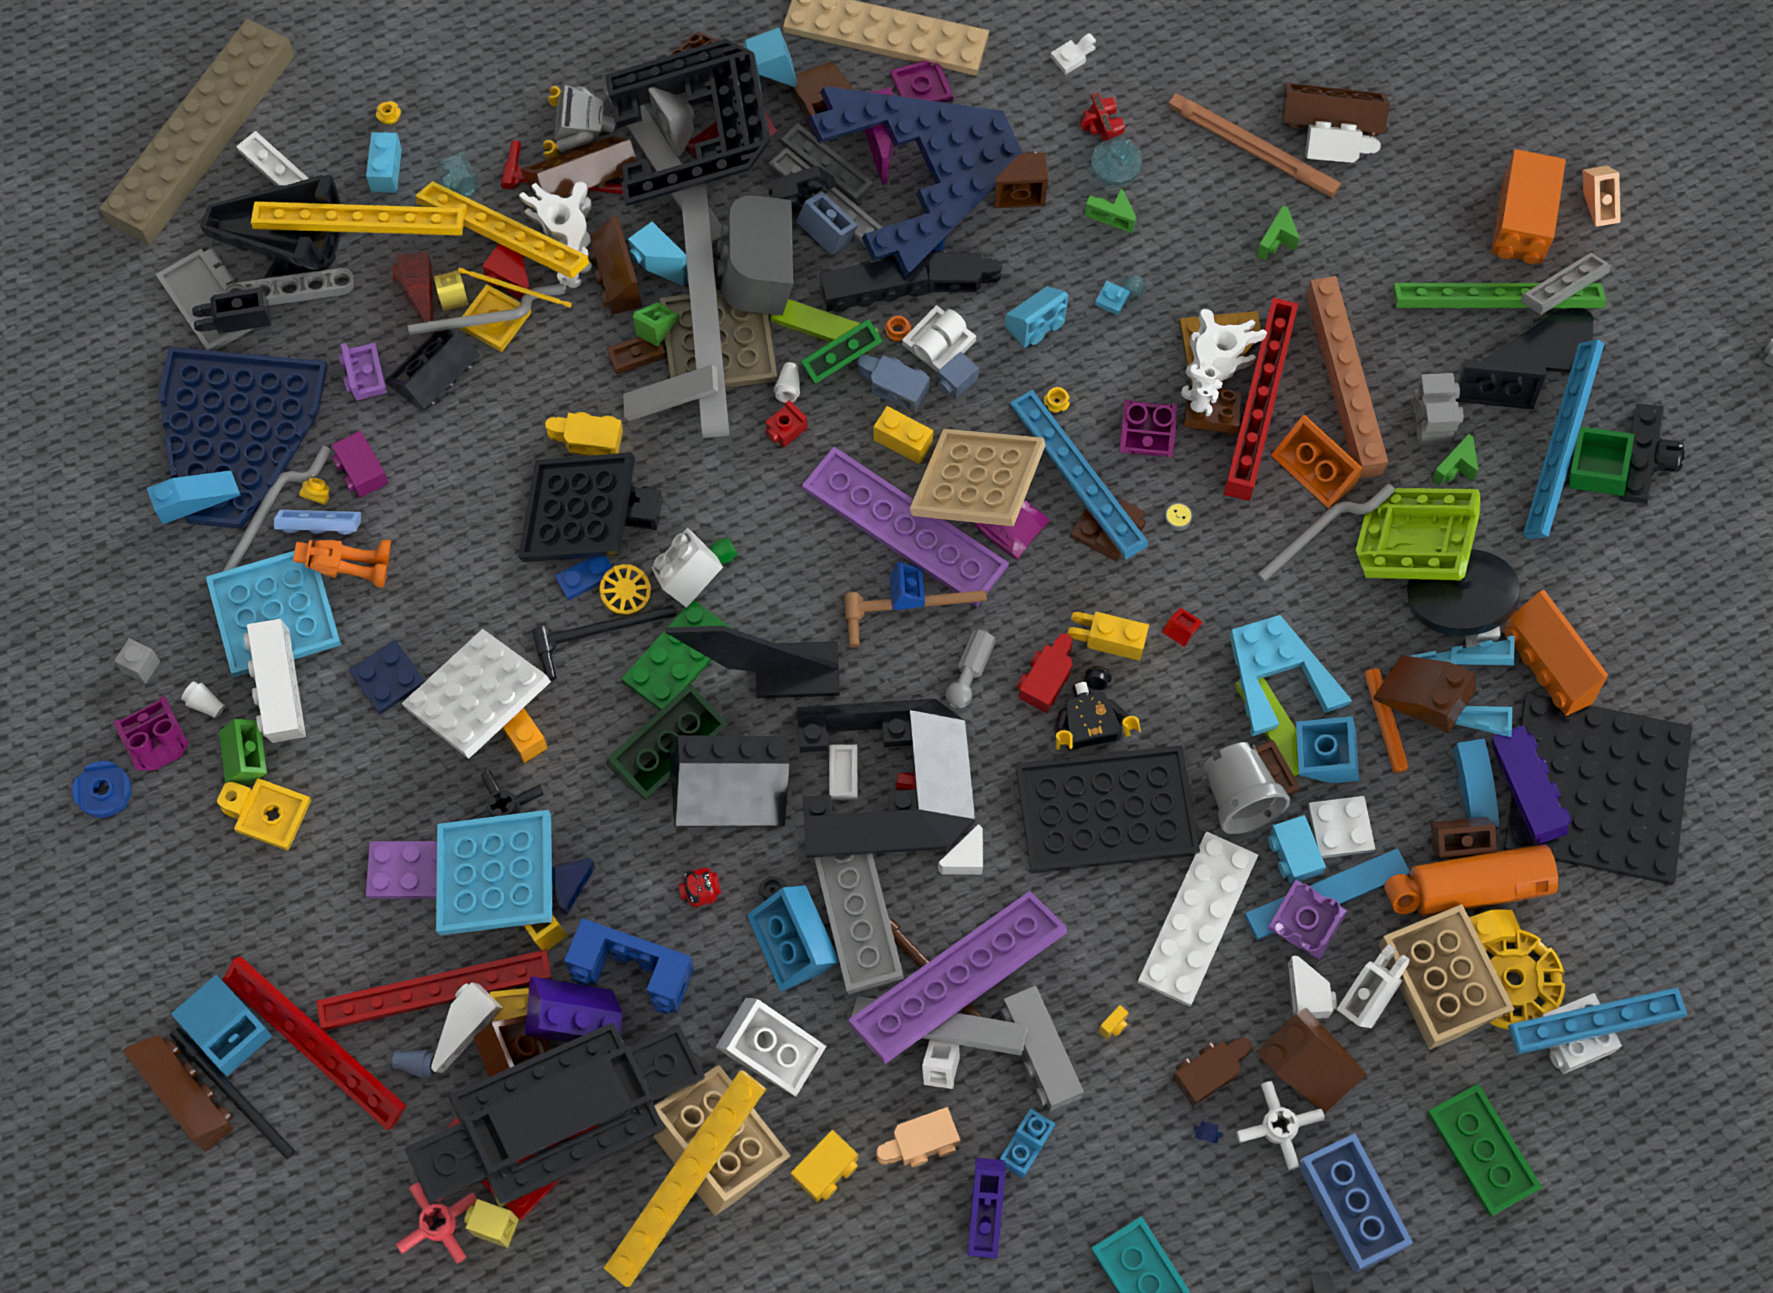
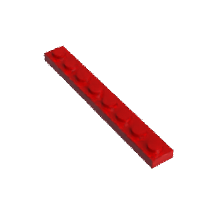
[316,950,553,1031]
[222,956,407,1131]

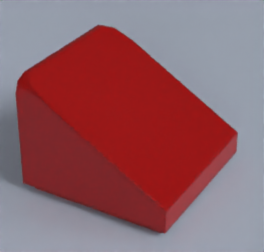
[1162,608,1203,647]

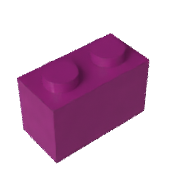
[331,430,389,498]

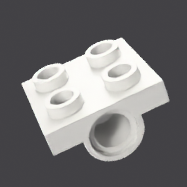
[902,305,976,373]

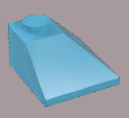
[628,222,687,286]

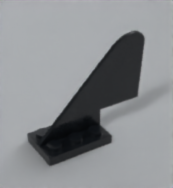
[1456,308,1594,409]

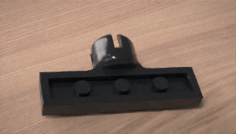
[1620,404,1685,504]

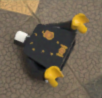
[1053,682,1141,751]

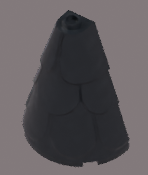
[200,175,341,269]

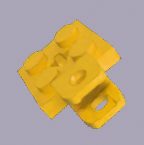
[217,778,311,851]

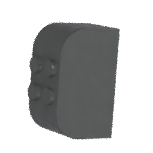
[716,195,793,315]

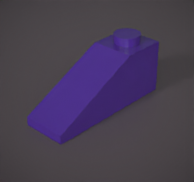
[968,1157,1006,1258]

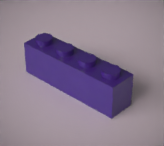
[1491,725,1571,845]

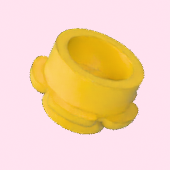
[376,101,401,125]
[1044,387,1070,413]

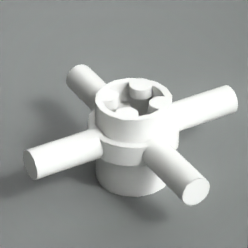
[1236,1081,1325,1170]

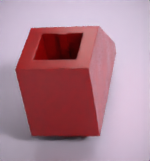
[483,244,530,299]

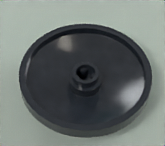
[1407,549,1520,636]

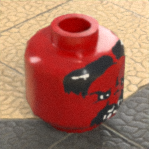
[678,867,721,908]

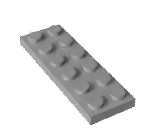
[814,854,904,995]

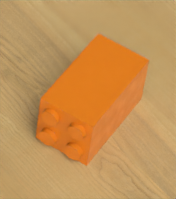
[1491,149,1566,264]

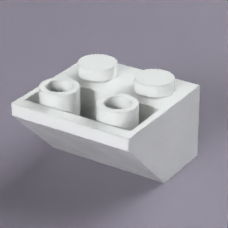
[651,528,723,607]

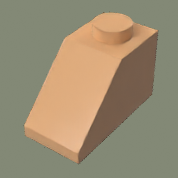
[1582,166,1620,227]

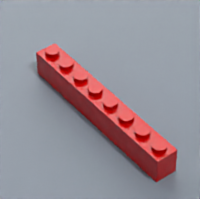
[1223,297,1298,501]

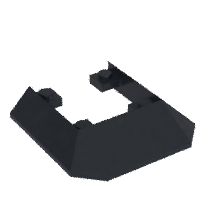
[605,38,771,206]
[797,699,975,858]

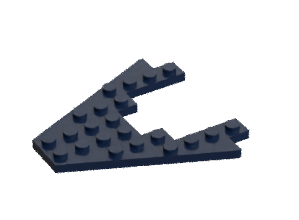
[808,86,1023,276]

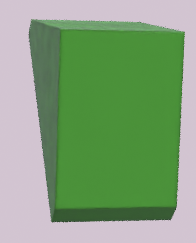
[633,302,680,347]

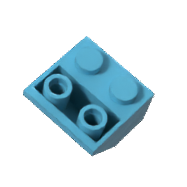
[1005,286,1069,348]

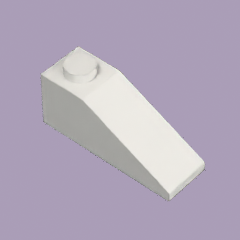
[431,982,503,1073]

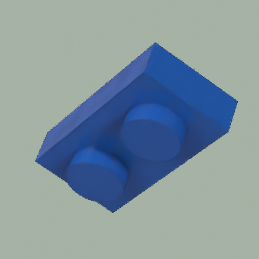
[555,557,617,601]

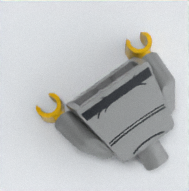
[543,85,615,159]

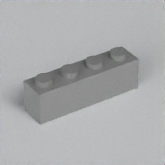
[1000,986,1084,1111]

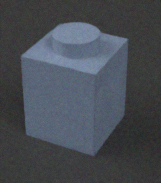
[937,351,979,399]

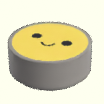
[1165,503,1192,531]

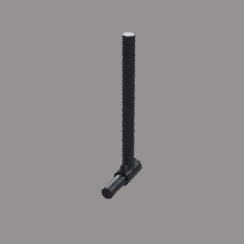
[532,605,676,681]

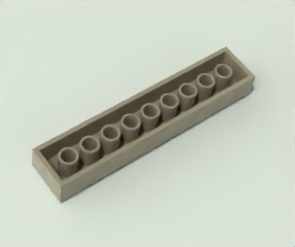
[99,18,295,246]

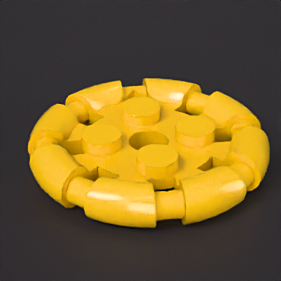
[1484,929,1565,1030]

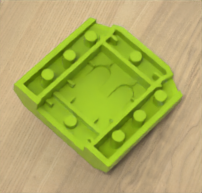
[1356,488,1480,580]

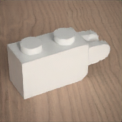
[1305,121,1381,163]
[1336,944,1410,1028]

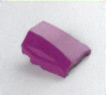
[1119,399,1178,457]
[975,499,1050,561]
[113,696,189,771]

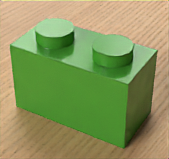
[219,719,267,785]

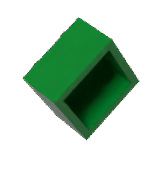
[1569,426,1634,496]

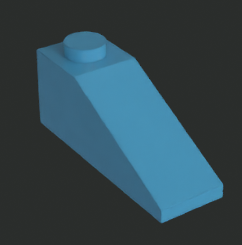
[147,471,240,524]

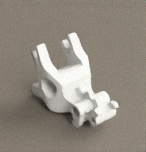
[519,182,592,289]
[1181,309,1267,416]

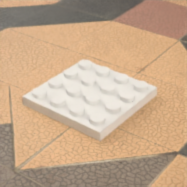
[402,629,551,759]

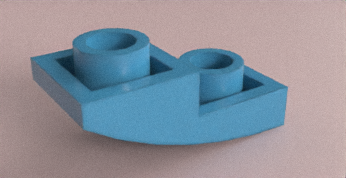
[999,1108,1056,1179]

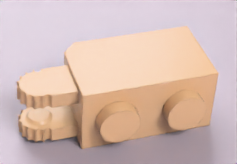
[876,1107,960,1167]

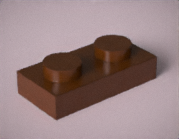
[606,337,666,375]
[1256,740,1300,796]

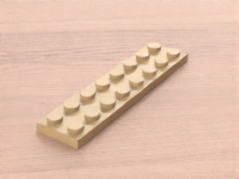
[783,0,989,76]

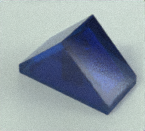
[552,857,596,916]

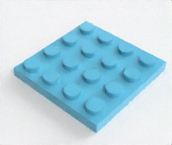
[206,551,341,678]
[436,810,552,935]

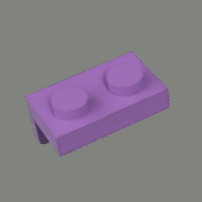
[338,343,387,401]

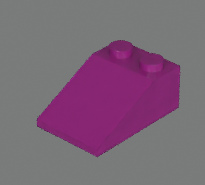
[864,87,895,185]

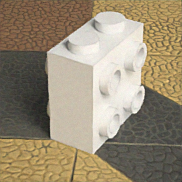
[1541,993,1622,1074]

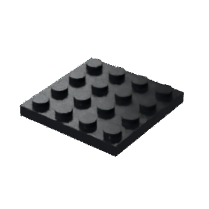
[518,452,635,562]

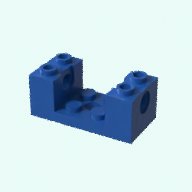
[564,918,694,1015]

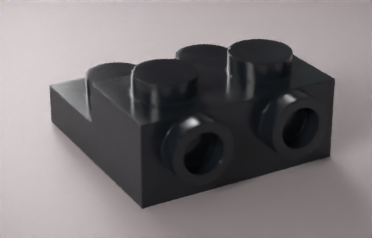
[769,166,836,212]

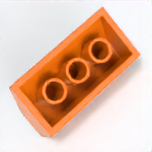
[1503,590,1608,716]

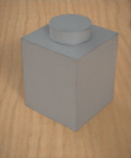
[114,638,160,684]

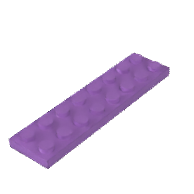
[802,447,1009,607]
[848,891,1067,1064]

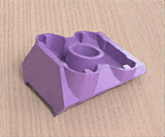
[1268,880,1347,960]

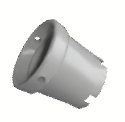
[1203,742,1290,834]

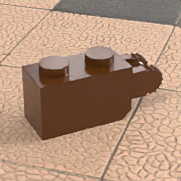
[1173,1037,1252,1107]

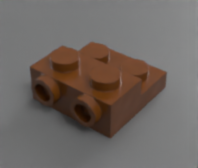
[1070,499,1146,562]

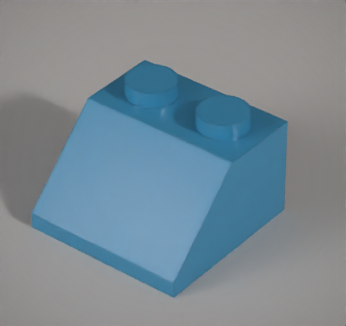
[1296,716,1360,783]

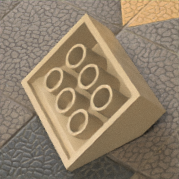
[1379,904,1515,1050]
[653,1065,791,1216]

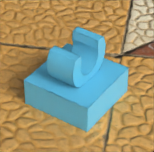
[1095,281,1130,315]

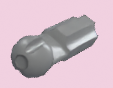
[946,629,996,709]

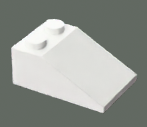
[716,998,826,1096]

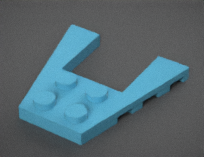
[1229,615,1352,736]
[1411,636,1515,737]

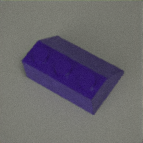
[525,976,623,1042]

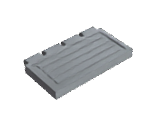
[155,248,254,351]

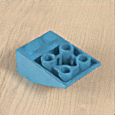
[171,975,273,1076]

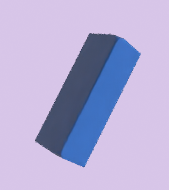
[890,561,925,610]

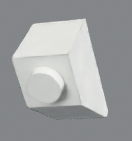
[1288,956,1337,1018]

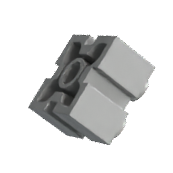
[1411,373,1464,446]

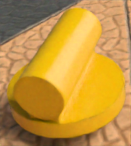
[299,478,330,505]

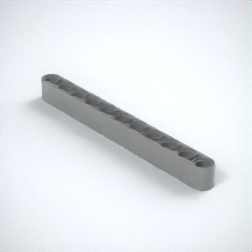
[681,183,730,438]

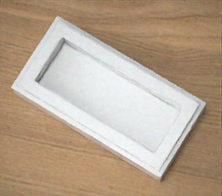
[829,745,857,800]

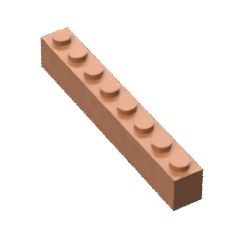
[1306,276,1388,479]

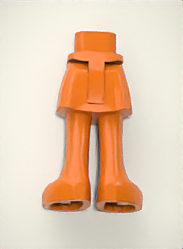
[293,539,391,588]

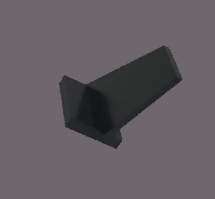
[665,626,840,698]

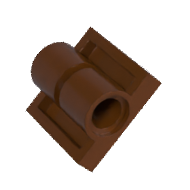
[1183,385,1241,434]

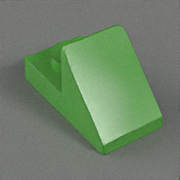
[1084,189,1136,233]
[1256,205,1299,261]
[1431,434,1478,487]

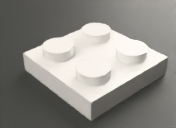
[1308,796,1375,858]

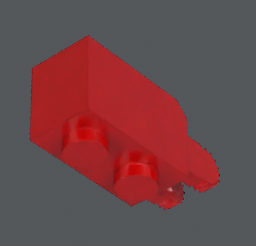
[1017,633,1073,714]

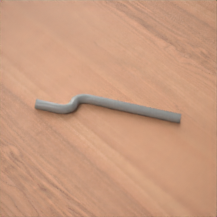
[408,284,565,335]
[222,446,332,572]
[1257,484,1395,583]

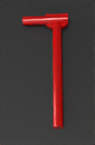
[501,140,623,194]

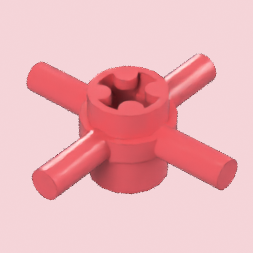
[396,1182,477,1264]

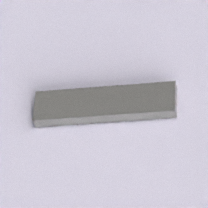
[1521,253,1611,315]
[623,365,718,421]

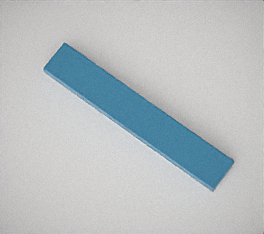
[1244,848,1410,941]
[1508,987,1687,1055]

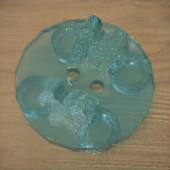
[1091,139,1142,186]

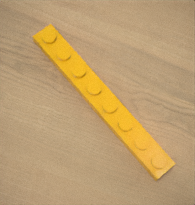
[415,181,589,279]
[251,202,465,236]
[604,1071,766,1287]

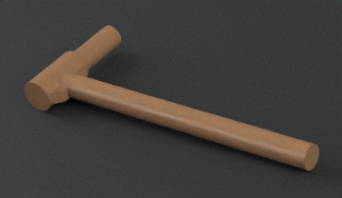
[844,590,987,648]

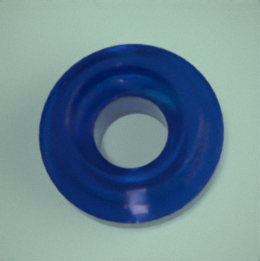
[1193,1121,1223,1144]

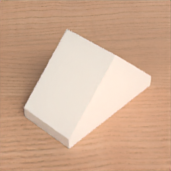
[938,824,983,875]

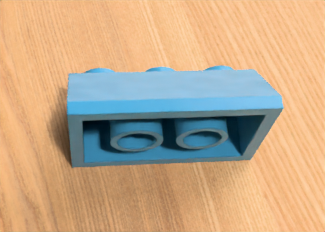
[747,885,839,992]

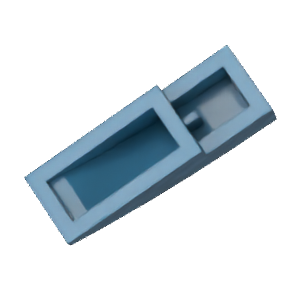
[1453,738,1500,828]

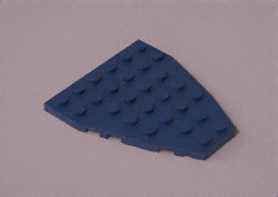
[158,347,328,529]

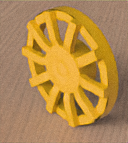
[599,564,651,615]

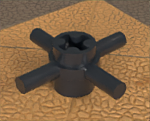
[467,770,544,820]

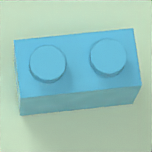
[366,132,402,193]
[1268,815,1326,885]

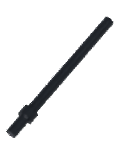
[170,1028,295,1159]

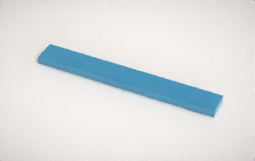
[1523,339,1604,539]
[1010,390,1149,560]

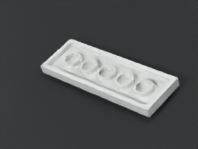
[1137,831,1258,1007]

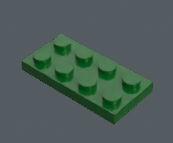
[622,600,732,711]
[1427,1083,1543,1217]

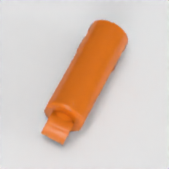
[1384,844,1558,917]

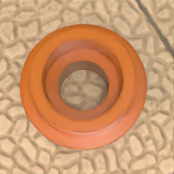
[885,316,911,342]

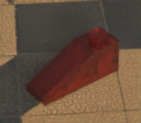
[393,252,434,333]

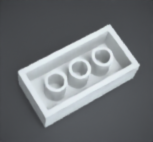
[244,619,306,743]

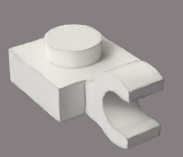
[1051,33,1096,75]

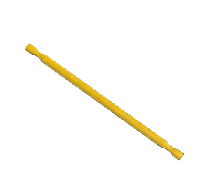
[458,267,572,308]

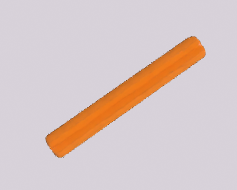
[1365,668,1409,773]

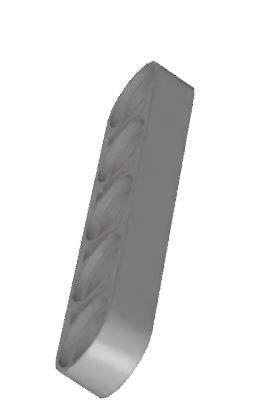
[224,268,354,305]

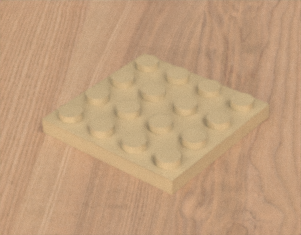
[910,429,1045,527]

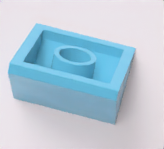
[744,28,797,87]

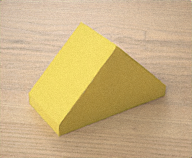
[434,270,469,311]

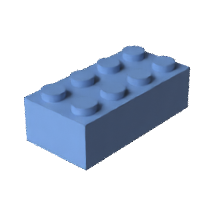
[1299,1133,1413,1274]

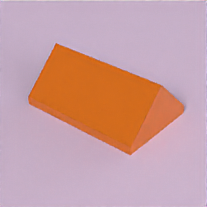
[1271,415,1363,509]

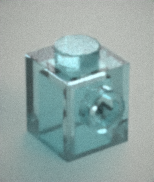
[440,152,479,196]

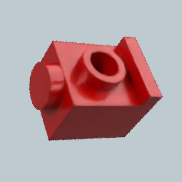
[765,400,808,448]

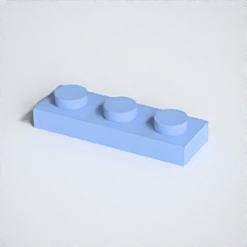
[274,509,361,534]

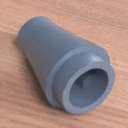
[392,1050,436,1079]

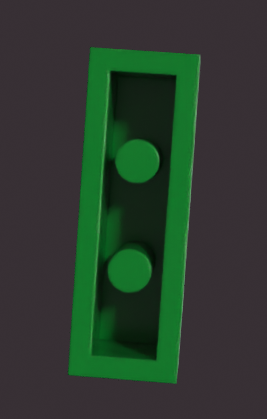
[799,319,883,384]

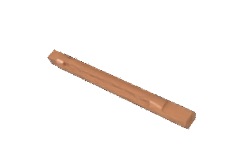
[1169,93,1341,199]

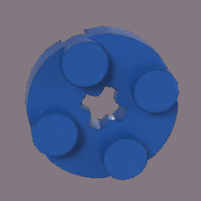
[72,761,132,818]

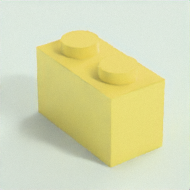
[464,1199,519,1248]

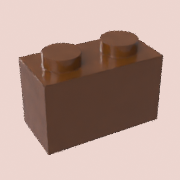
[1431,817,1497,858]

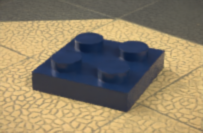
[349,640,425,715]

